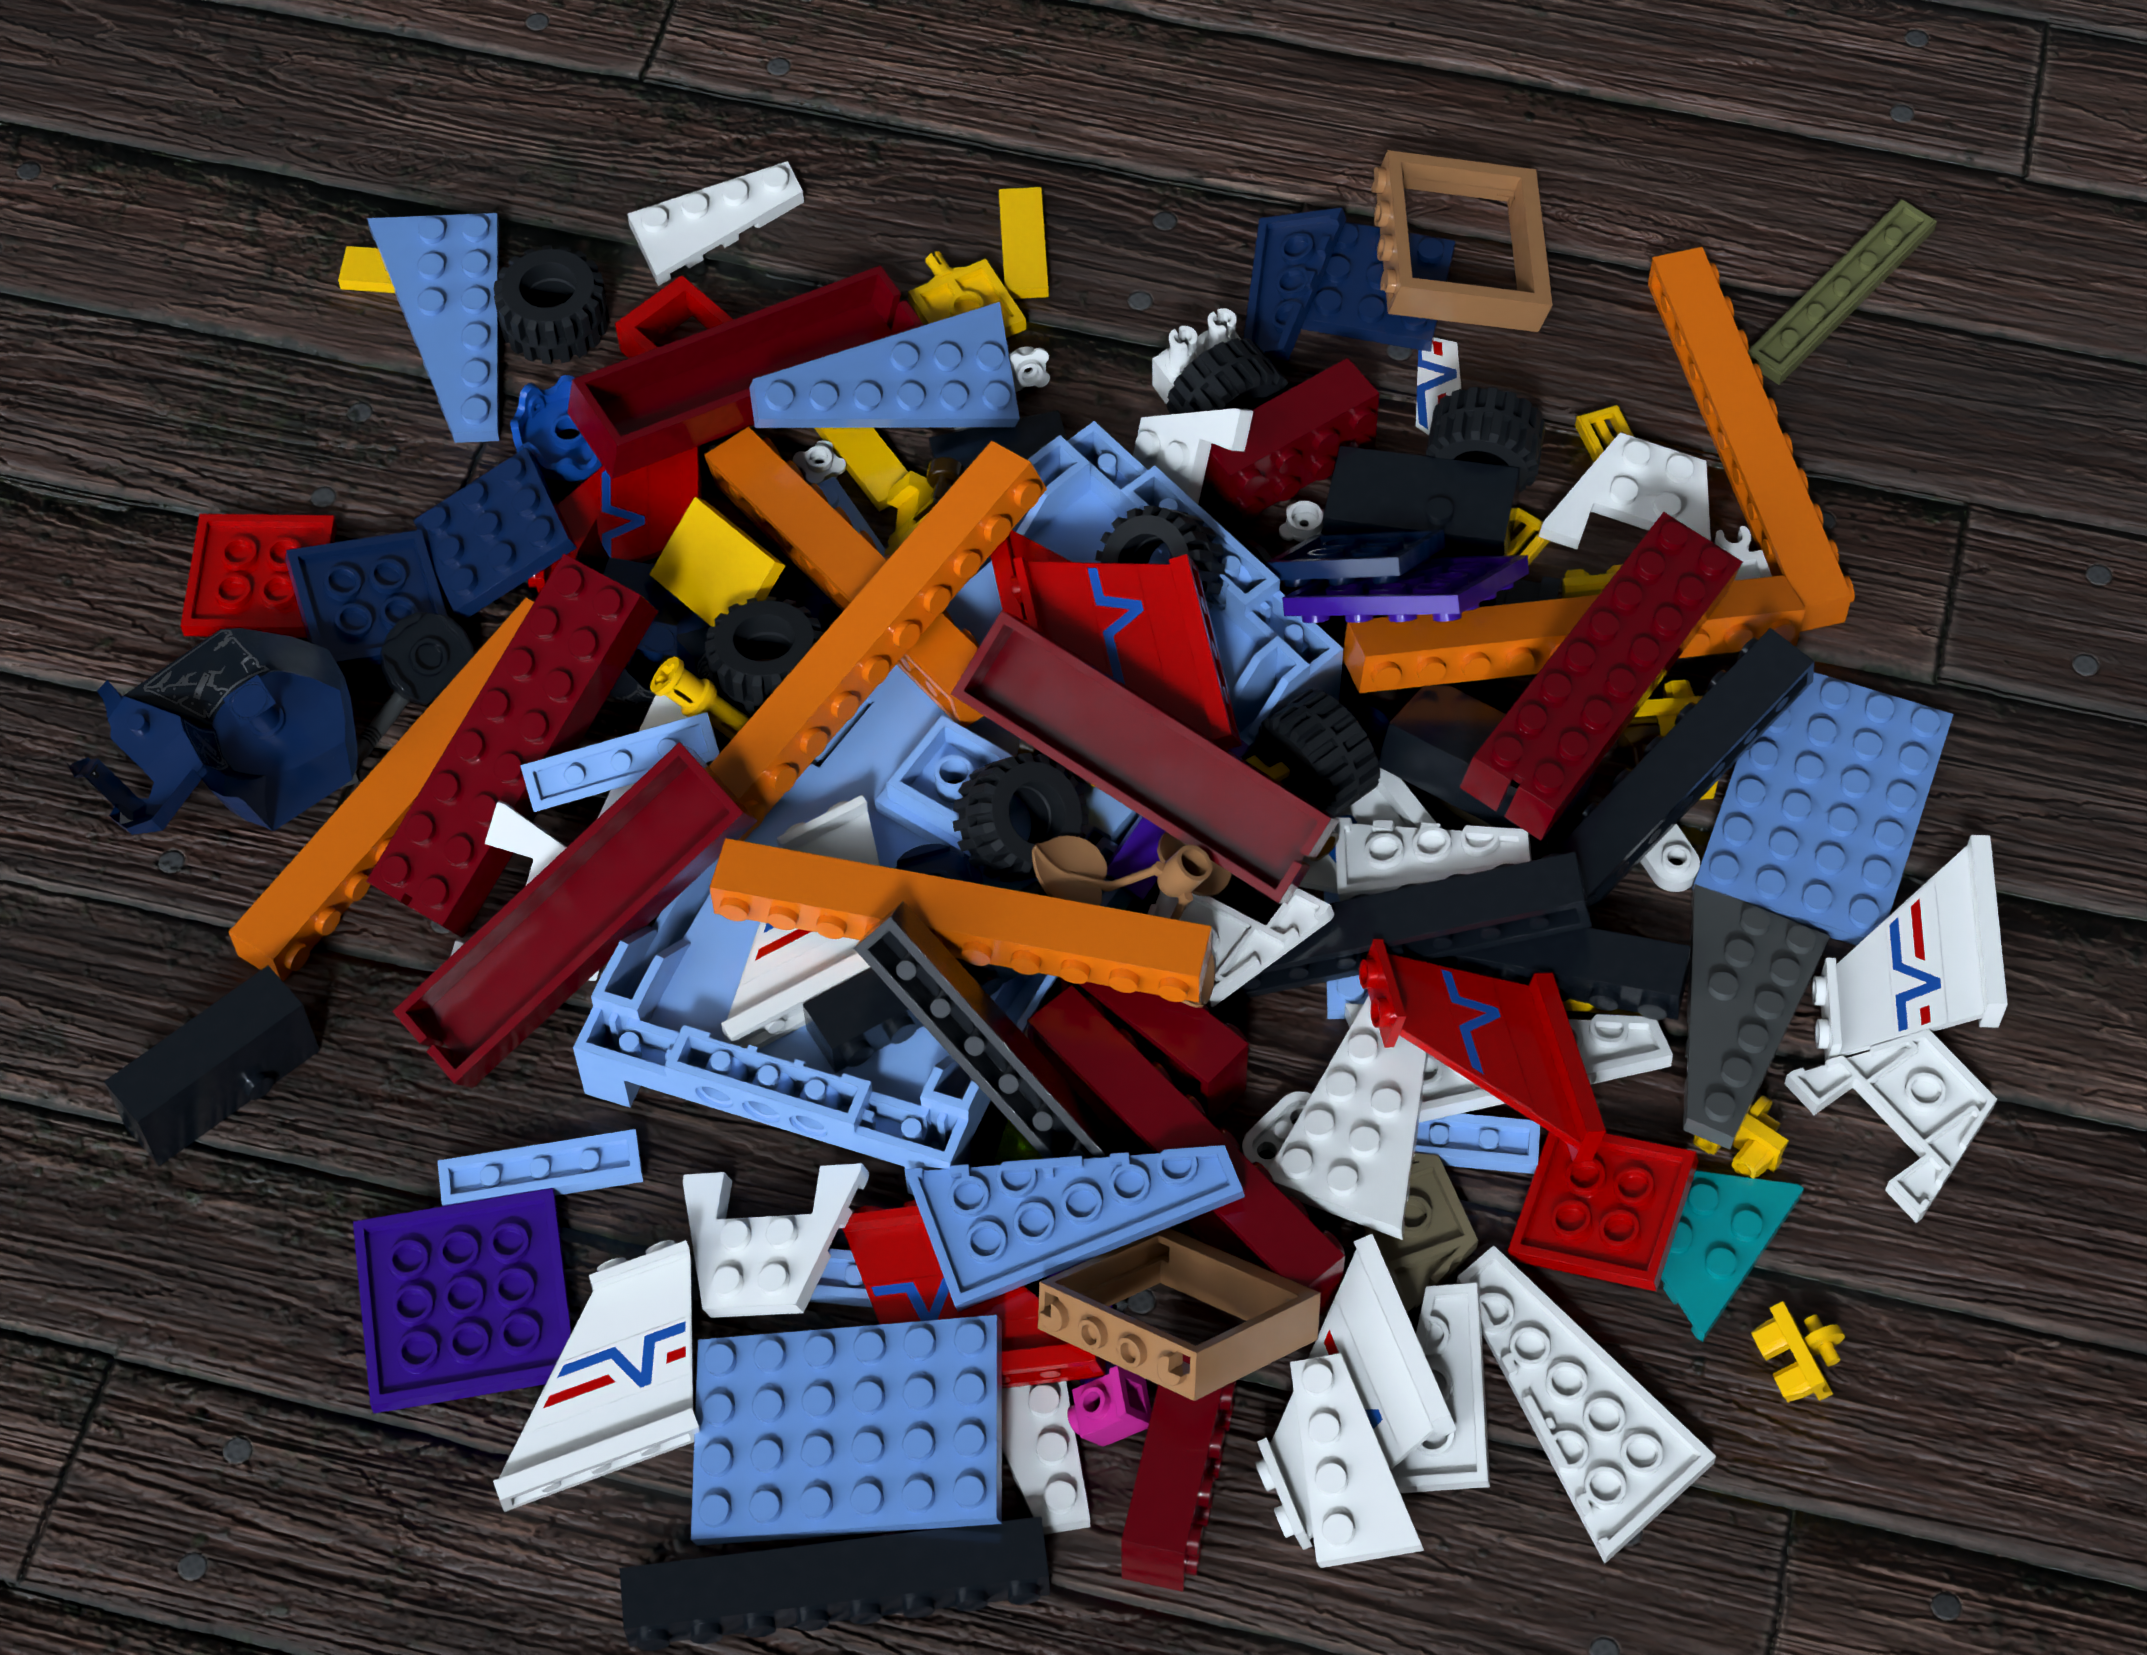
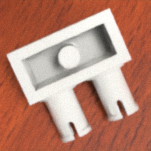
[1152,308,1241,404]

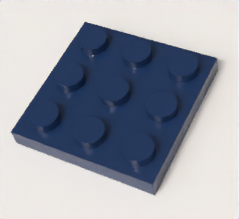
[1302,222,1456,352]
[413,448,577,621]
[1266,529,1446,587]
[285,530,448,671]

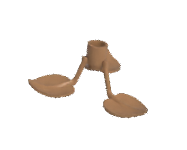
[1032,832,1231,1008]

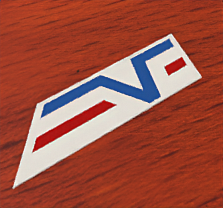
[1416,337,1461,436]

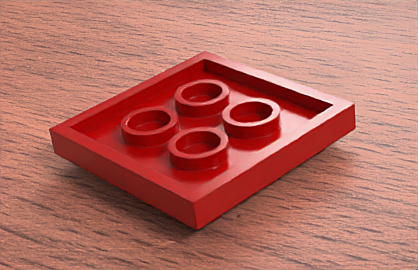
[180,514,337,638]
[1508,1132,1699,1292]

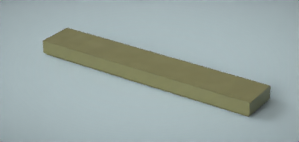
[1748,199,1937,385]

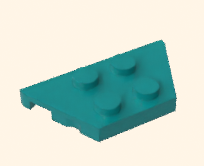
[1661,1171,1804,1342]

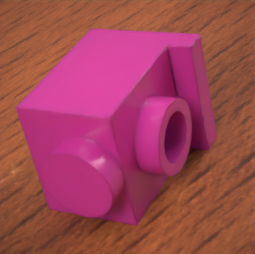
[1067,1366,1152,1447]

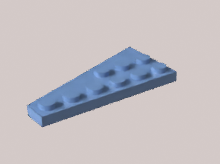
[367,213,499,443]
[749,302,1020,428]
[904,1145,1245,1312]

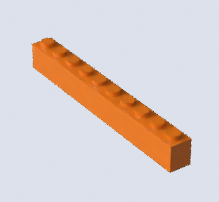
[1648,247,1855,632]
[704,427,984,728]
[709,440,1047,841]
[1343,575,1806,693]
[229,598,534,982]
[709,838,1212,1003]

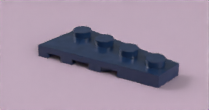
[1243,207,1347,362]

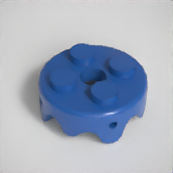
[510,375,603,482]

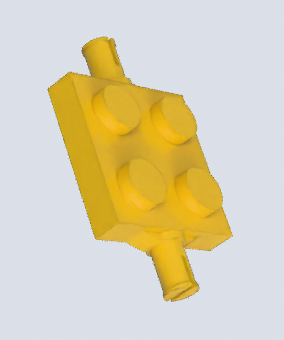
[908,251,1026,338]

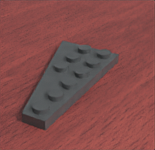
[1683,884,1830,1150]

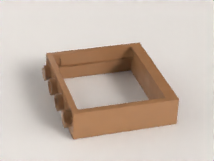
[1371,150,1553,332]
[1038,1228,1321,1401]

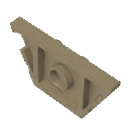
[1357,1153,1478,1318]

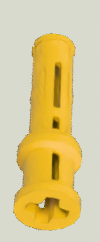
[650,656,750,740]

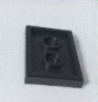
[929,410,1068,471]

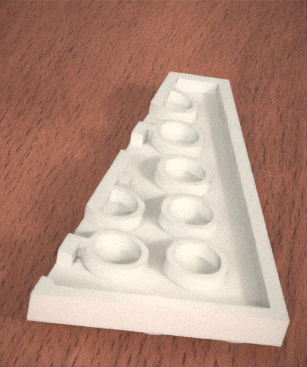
[1268,996,1429,1240]
[1344,1003,1673,1123]
[1456,1245,1716,1564]

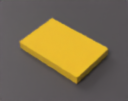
[649,497,785,626]

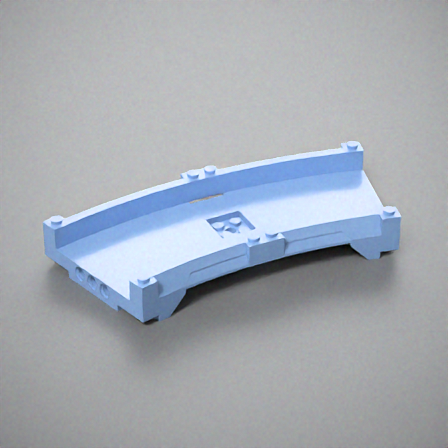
[573,421,1343,1195]

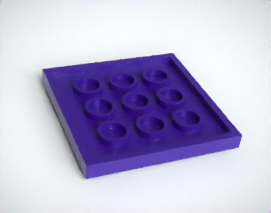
[1282,555,1529,623]
[353,1188,572,1414]

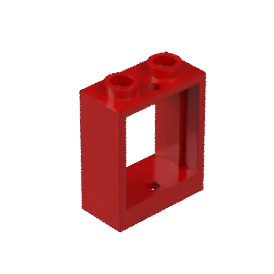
[615,275,734,358]

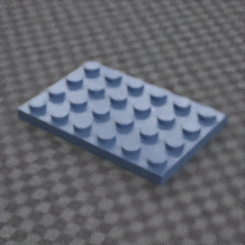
[1693,672,1954,946]
[691,1315,1002,1546]

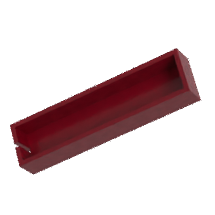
[567,265,924,479]
[1459,512,1743,841]
[366,554,658,938]
[951,611,1339,903]
[392,742,757,1088]
[1027,985,1345,1316]

